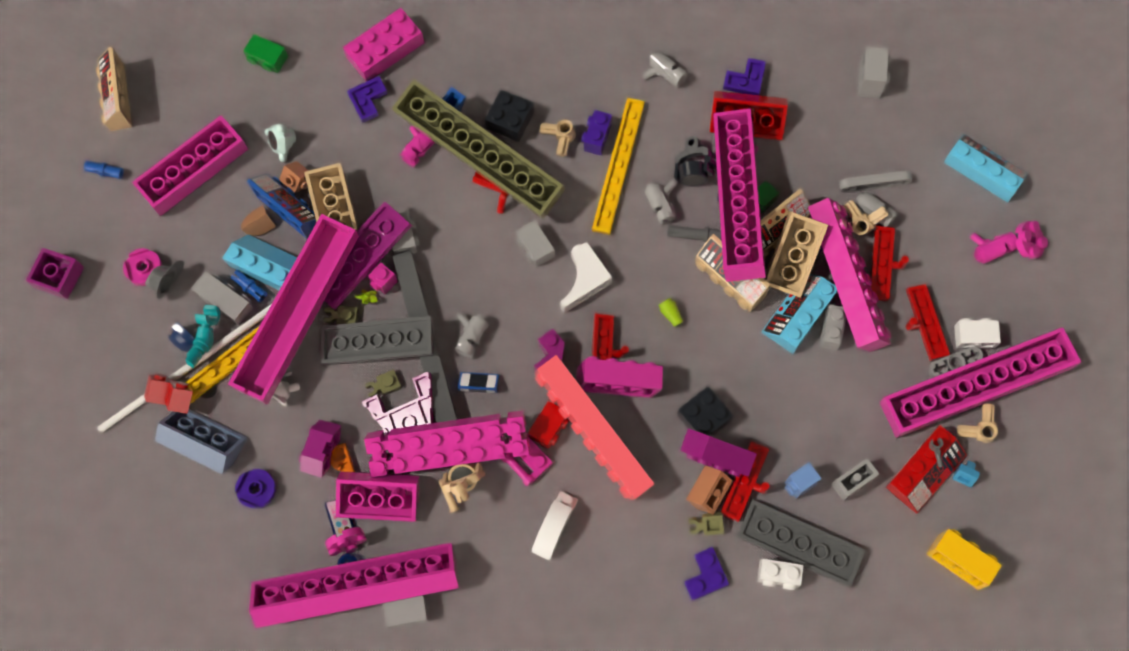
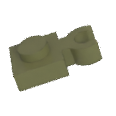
[323,306,358,325]
[365,369,401,397]
[688,512,724,536]

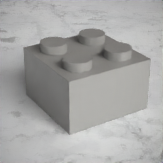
[857,46,891,98]

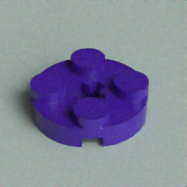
[235,469,276,509]

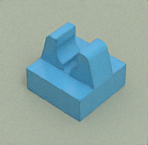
[952,460,980,488]

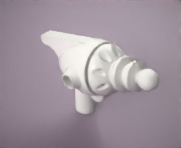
[272,380,300,406]

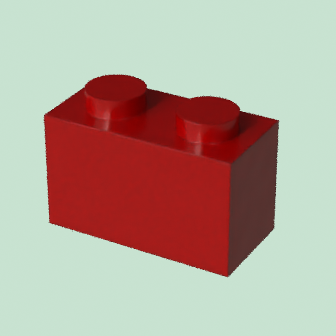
[528,400,570,449]

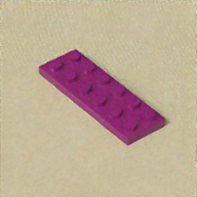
[325,201,412,309]

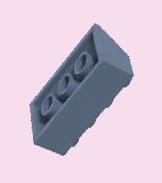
[155,409,247,474]

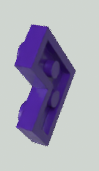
[723,58,766,95]
[347,76,388,123]
[683,547,729,601]

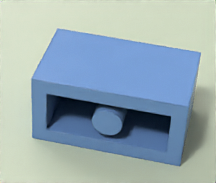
[784,462,821,499]

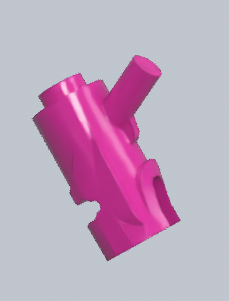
[400,126,435,167]
[970,232,1017,264]

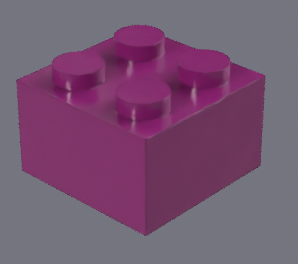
[25,247,84,300]

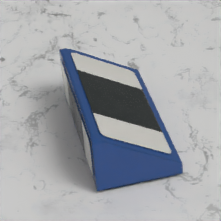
[458,372,499,394]

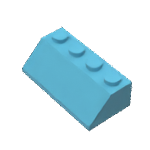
[222,235,297,290]

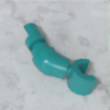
[185,305,220,369]

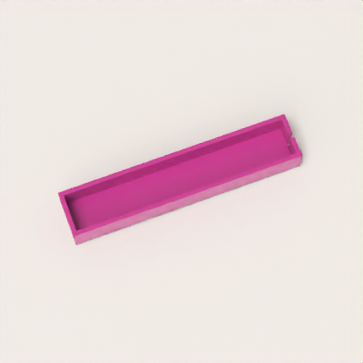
[228,214,359,405]

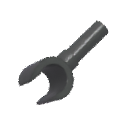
[929,438,943,467]

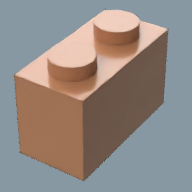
[686,466,733,515]

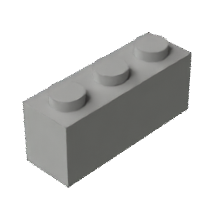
[191,271,254,325]

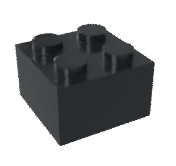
[485,89,535,142]
[677,386,734,437]

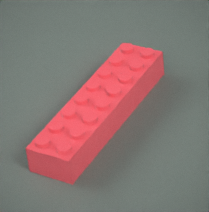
[534,355,654,500]

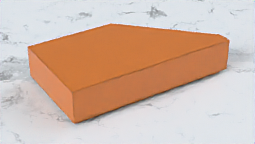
[331,443,355,472]

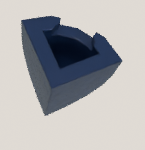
[168,321,195,352]

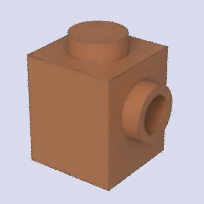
[279,161,309,193]

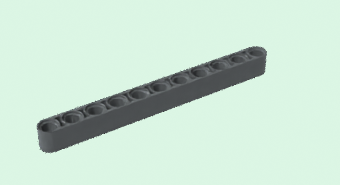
[393,250,457,422]

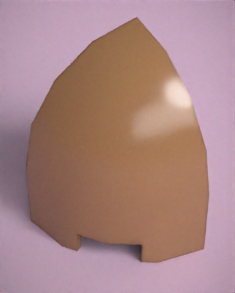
[241,205,276,236]

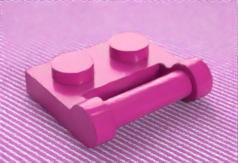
[501,437,553,487]

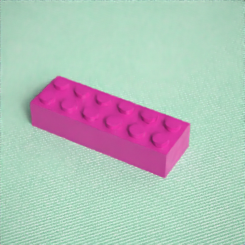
[132,115,248,216]

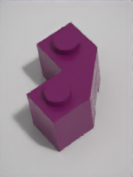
[533,328,565,372]
[299,419,341,478]

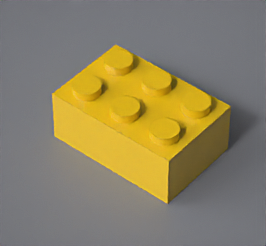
[926,528,1002,590]

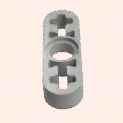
[928,347,983,378]

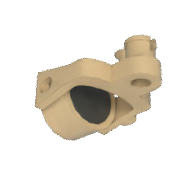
[439,462,486,513]

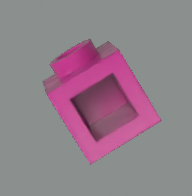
[368,263,398,294]

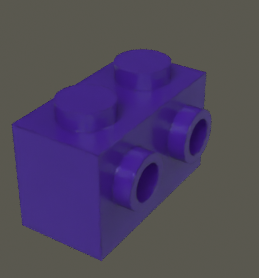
[581,110,612,156]

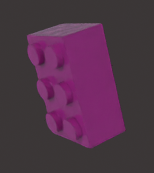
[680,428,757,477]

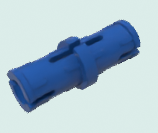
[84,160,124,179]
[231,270,267,302]

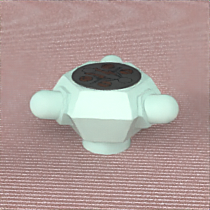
[265,124,296,162]

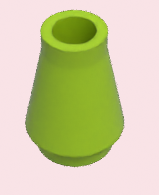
[658,298,684,327]

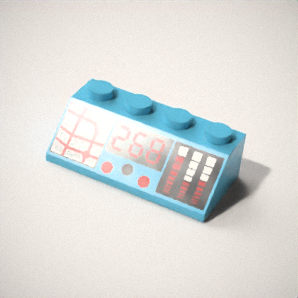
[944,134,1028,203]
[761,274,838,354]

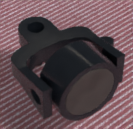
[674,135,717,186]

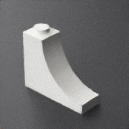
[560,242,612,313]

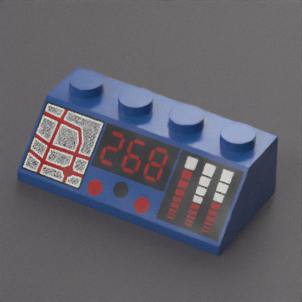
[247,173,317,239]

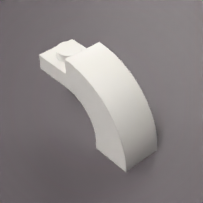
[531,491,578,560]

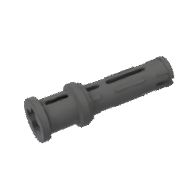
[667,225,722,243]

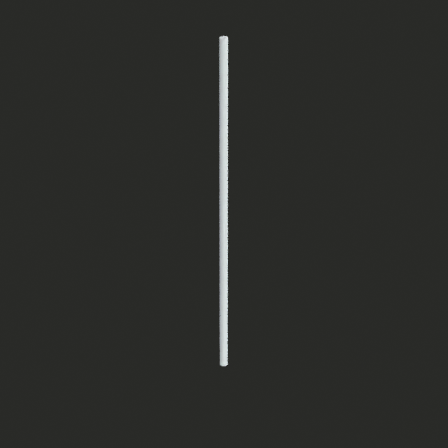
[97,304,272,433]

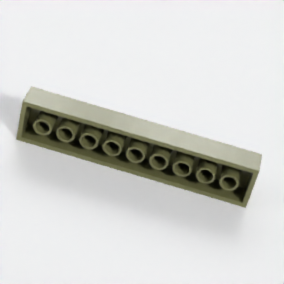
[392,79,565,220]

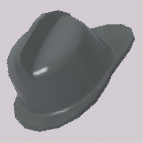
[145,260,184,299]

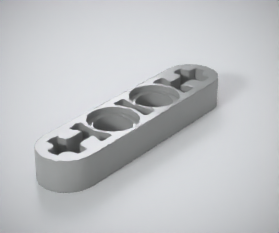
[839,170,912,193]

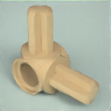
[540,119,576,157]
[844,200,889,235]
[957,403,998,443]

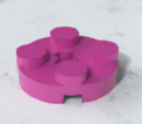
[1015,221,1048,259]
[123,248,162,286]
[325,527,367,556]

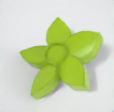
[355,289,377,304]

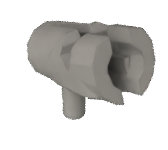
[642,51,688,87]
[644,180,677,225]
[848,191,897,227]
[455,312,489,359]

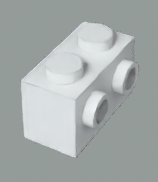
[954,318,1001,348]
[757,559,803,590]

